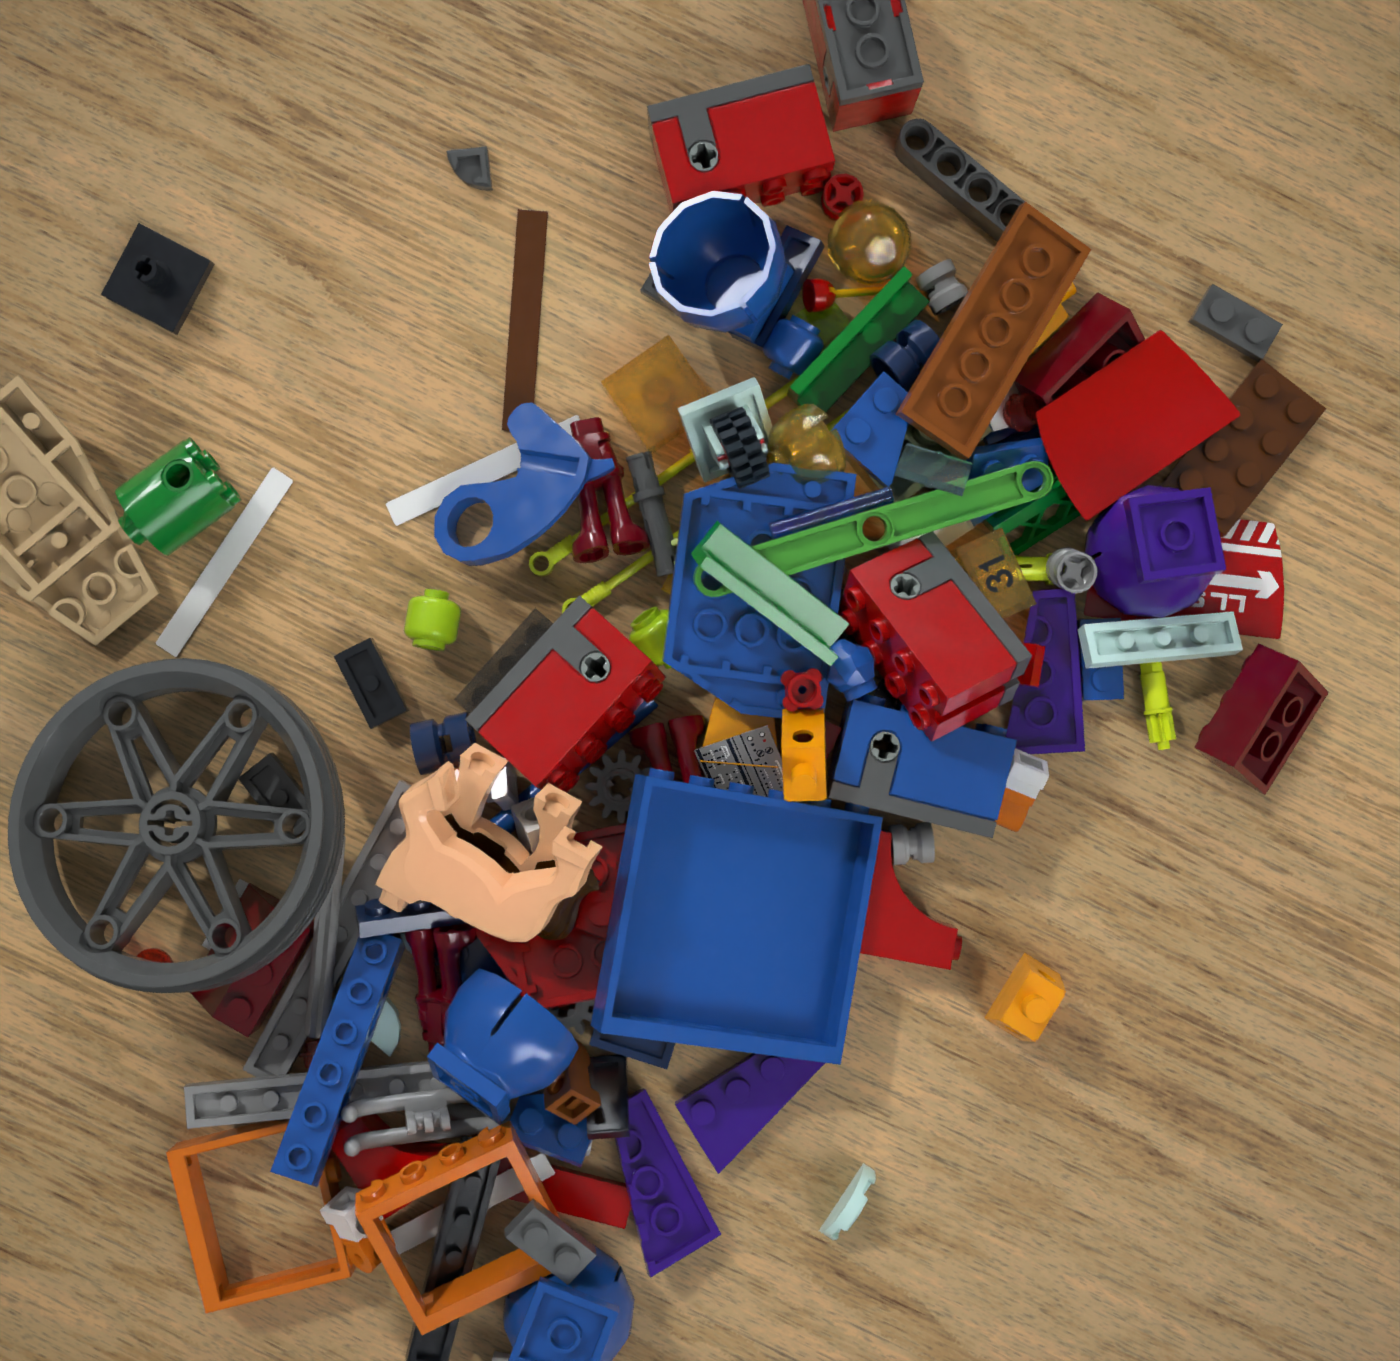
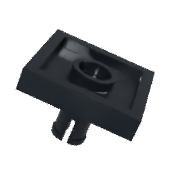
[101,223,215,335]

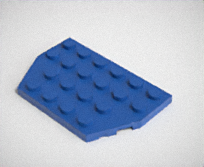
[662,463,857,718]

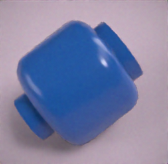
[763,314,824,380]

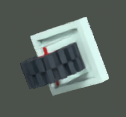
[677,377,780,489]

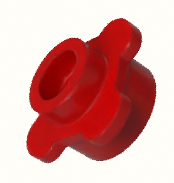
[780,668,824,712]

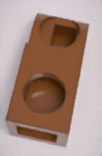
[543,1039,601,1125]

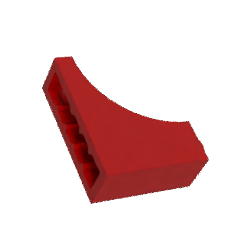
[860,829,962,970]
[332,1114,478,1220]

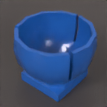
[649,191,794,343]
[427,968,579,1125]
[503,1245,635,1361]

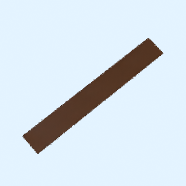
[502,209,548,431]

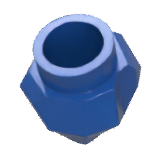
[827,639,878,702]

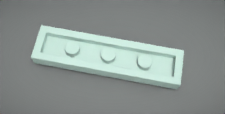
[1078,611,1243,669]

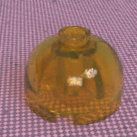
[828,200,912,285]
[767,404,846,485]

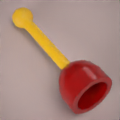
[802,278,888,313]

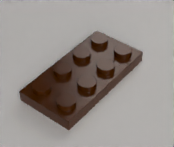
[1160,359,1327,537]

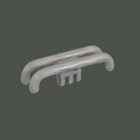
[341,1088,510,1157]

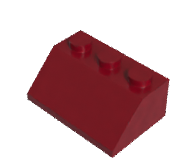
[1014,292,1145,413]
[1194,643,1329,795]
[190,883,314,1037]

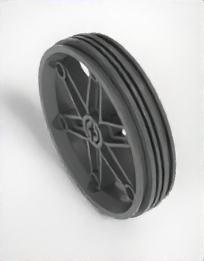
[8,658,345,993]

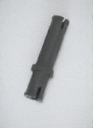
[626,451,676,577]

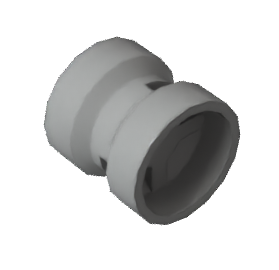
[915,259,968,316]
[1046,547,1097,593]
[888,822,935,866]

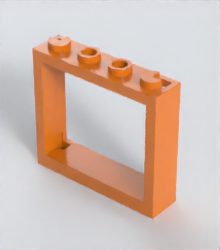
[166,1119,356,1313]
[355,1121,561,1335]

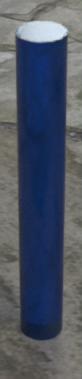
[768,487,894,539]

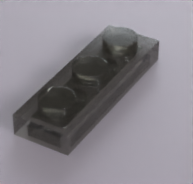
[454,608,553,714]

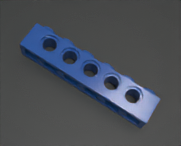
[270,934,405,1187]

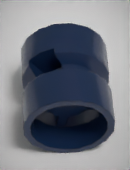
[869,319,940,392]
[410,712,477,775]

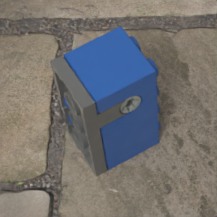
[827,694,1017,838]

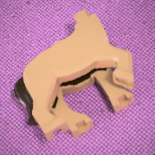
[375,743,602,942]

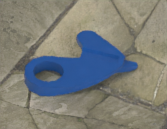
[434,402,616,566]

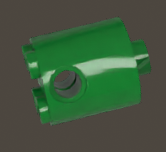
[115,437,242,556]

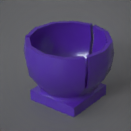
[1084,485,1226,618]

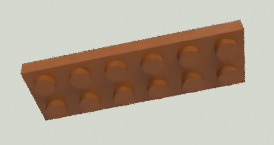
[896,202,1092,460]

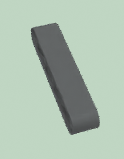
[895,118,1025,242]

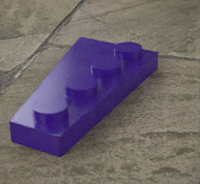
[1006,589,1085,754]
[675,1053,825,1174]
[615,1088,721,1278]

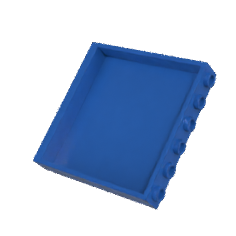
[591,768,883,1065]

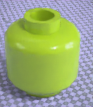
[404,589,461,651]
[629,607,672,669]

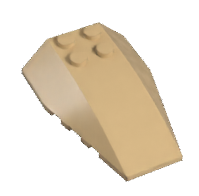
[0,375,160,646]

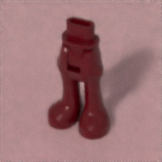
[570,417,650,564]
[628,715,705,783]
[404,923,477,1054]

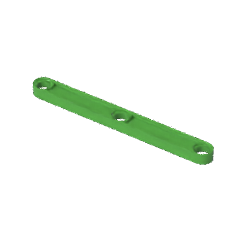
[693,461,1054,597]

